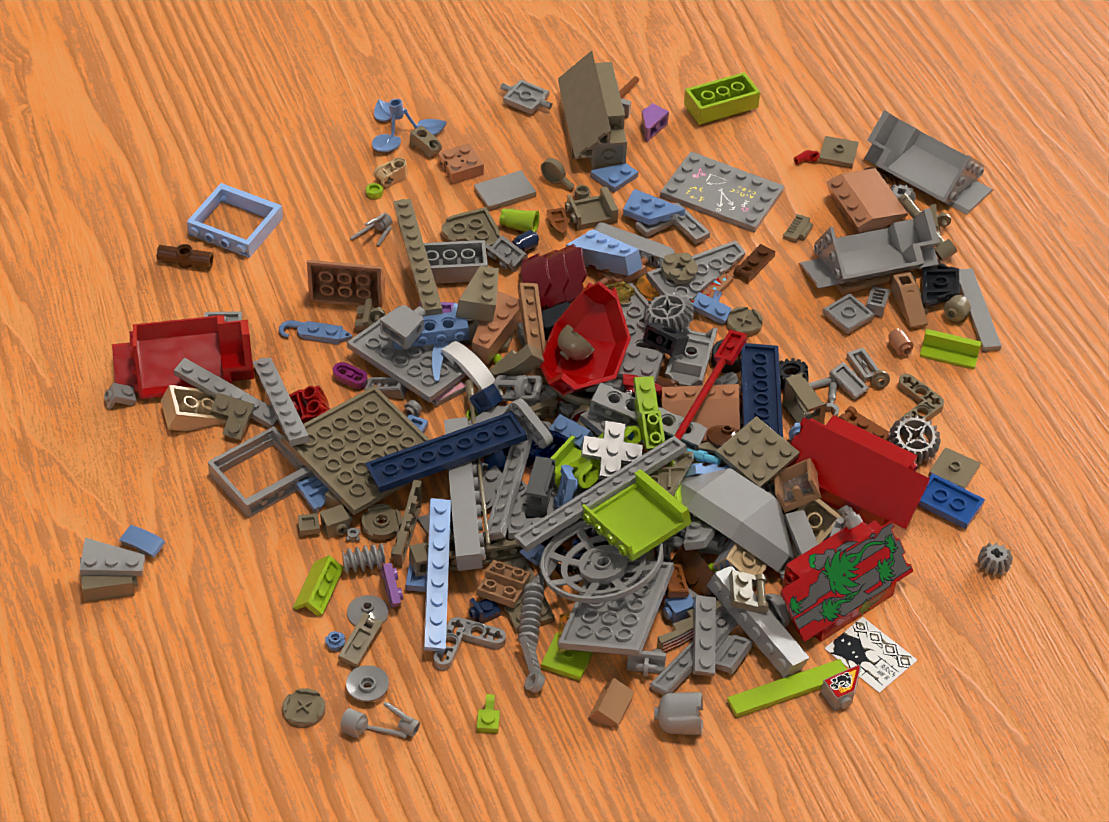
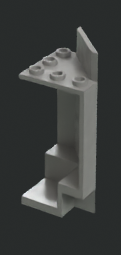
[864,110,993,215]
[799,208,940,288]

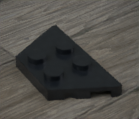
[923,263,960,308]

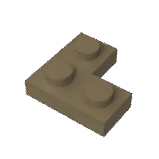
[211,392,255,441]

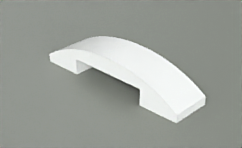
[441,341,503,395]

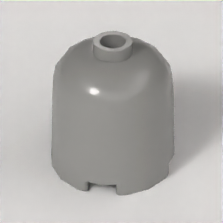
[654,692,703,735]

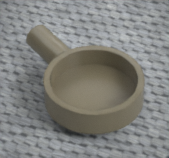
[541,158,575,191]

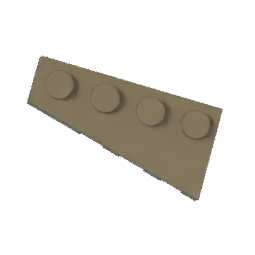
[391,480,422,568]

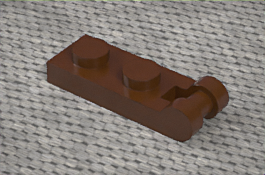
[733,244,775,282]

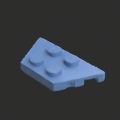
[623,189,686,225]

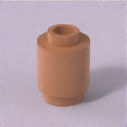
[888,329,914,356]

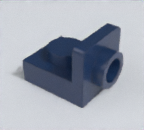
[468,598,501,624]

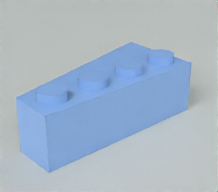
[566,229,642,276]

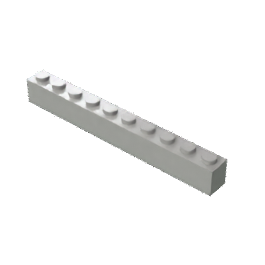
[444,417,486,571]

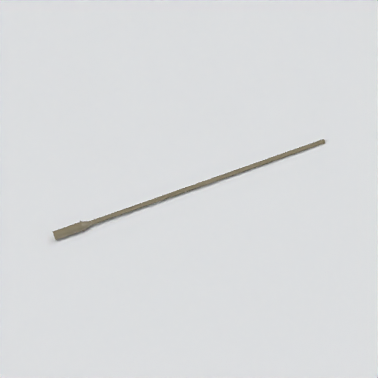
[465,380,490,545]

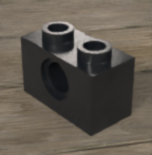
[642,322,689,356]

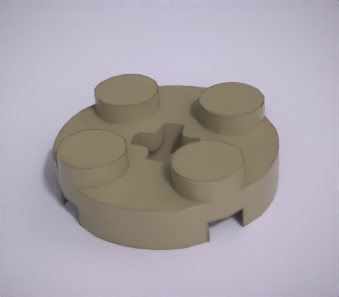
[661,253,698,285]
[362,504,402,541]

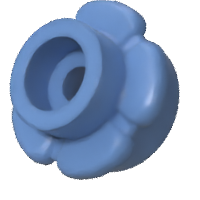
[325,631,345,651]

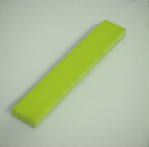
[727,659,847,718]

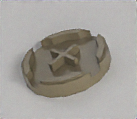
[726,307,763,337]
[283,688,325,728]

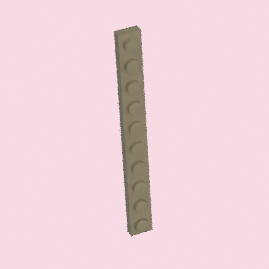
[393,199,443,316]

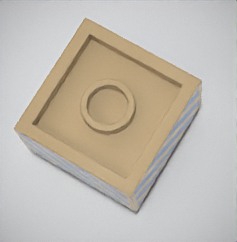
[713,538,767,587]

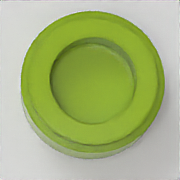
[366,183,383,200]

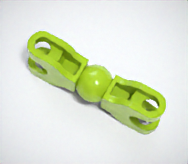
[555,426,642,489]

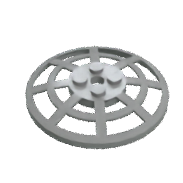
[541,519,664,603]

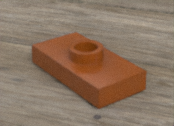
[666,564,689,598]

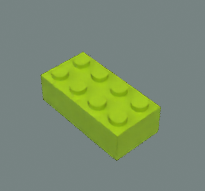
[684,72,760,125]

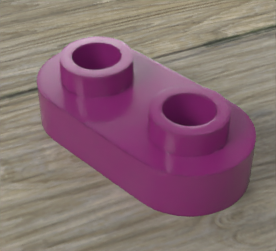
[333,362,368,389]

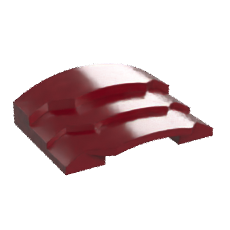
[521,244,587,311]

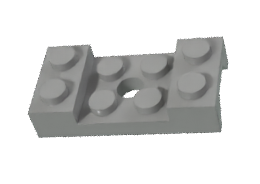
[665,326,717,386]

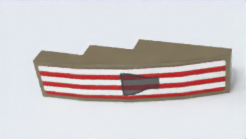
[657,600,725,653]

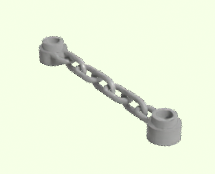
[837,505,863,530]

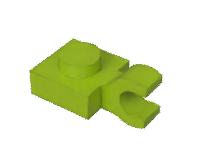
[477,694,500,733]

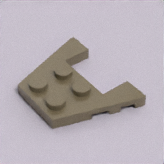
[620,451,694,496]

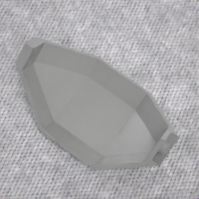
[680,468,794,574]

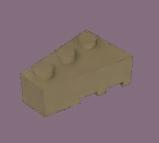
[456,266,499,322]

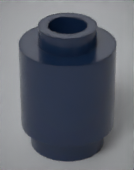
[512,230,539,252]

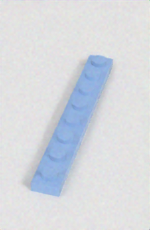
[424,498,451,652]

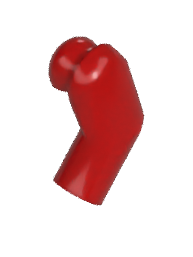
[793,150,820,165]

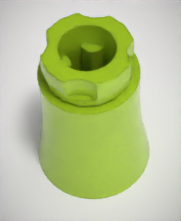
[499,208,540,232]

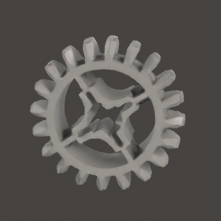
[643,292,694,331]
[888,414,941,465]

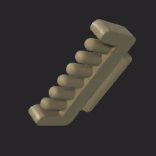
[783,214,813,243]

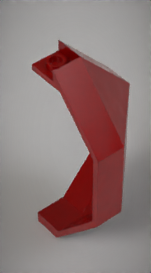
[540,281,631,396]

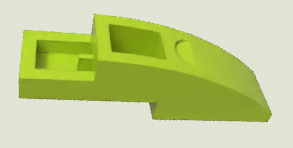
[633,376,665,450]

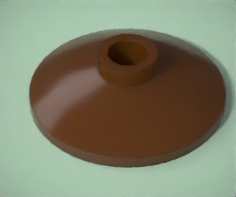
[706,425,739,447]

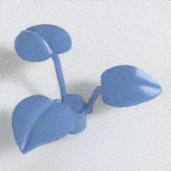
[372,99,447,152]

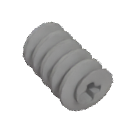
[342,543,385,574]

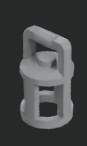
[494,375,543,402]

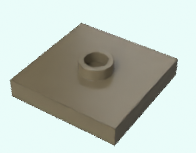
[819,136,859,168]
[928,447,981,489]

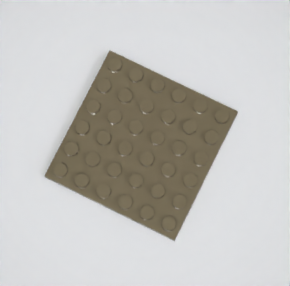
[281,386,430,515]

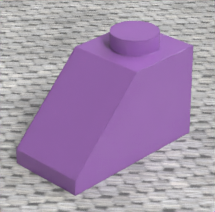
[641,103,669,142]

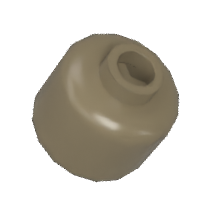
[944,295,971,322]

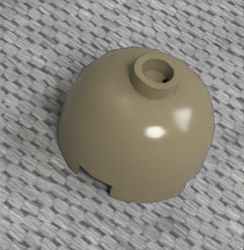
[557,324,595,361]

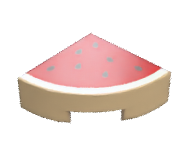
[570,405,589,422]

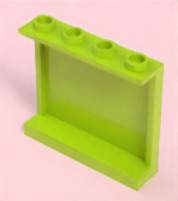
[582,469,692,561]

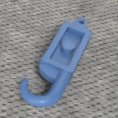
[279,320,353,345]

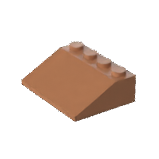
[826,168,908,234]
[307,260,385,308]
[662,384,740,443]

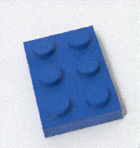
[919,473,985,529]

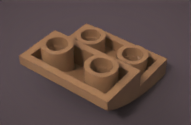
[476,560,531,608]

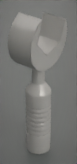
[826,382,839,417]

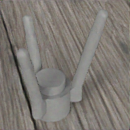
[350,213,393,246]
[366,702,420,739]

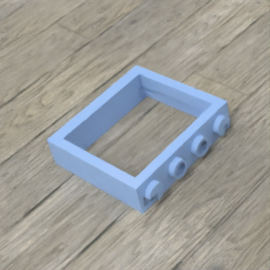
[187,183,283,258]

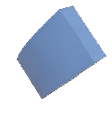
[119,525,165,557]

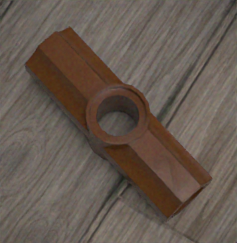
[156,244,214,268]

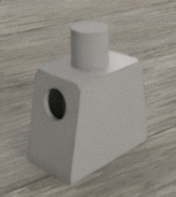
[380,305,426,350]

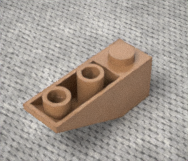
[890,272,928,328]

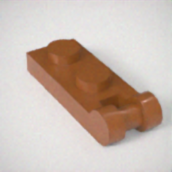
[839,406,890,441]

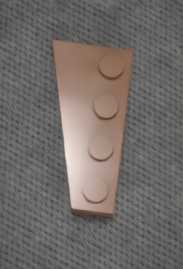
[472,291,522,364]

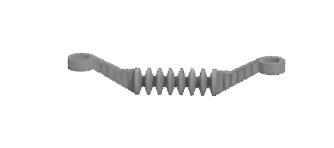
[518,559,558,693]

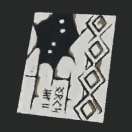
[824,617,917,693]

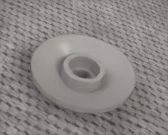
[347,595,388,629]
[346,665,389,702]

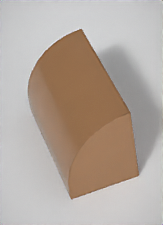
[589,678,634,727]

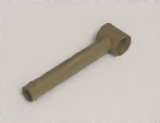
[898,193,958,262]

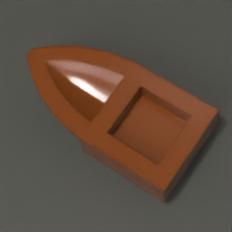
[547,208,568,234]

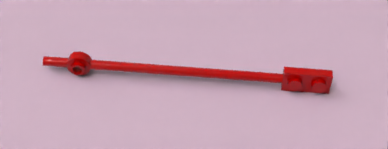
[663,330,748,467]

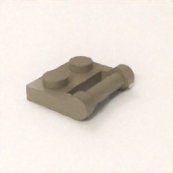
[729,570,769,614]

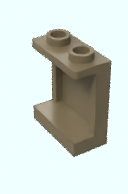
[565,186,619,231]

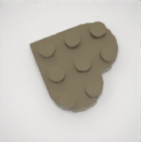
[441,207,500,251]

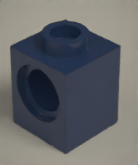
[469,383,503,414]

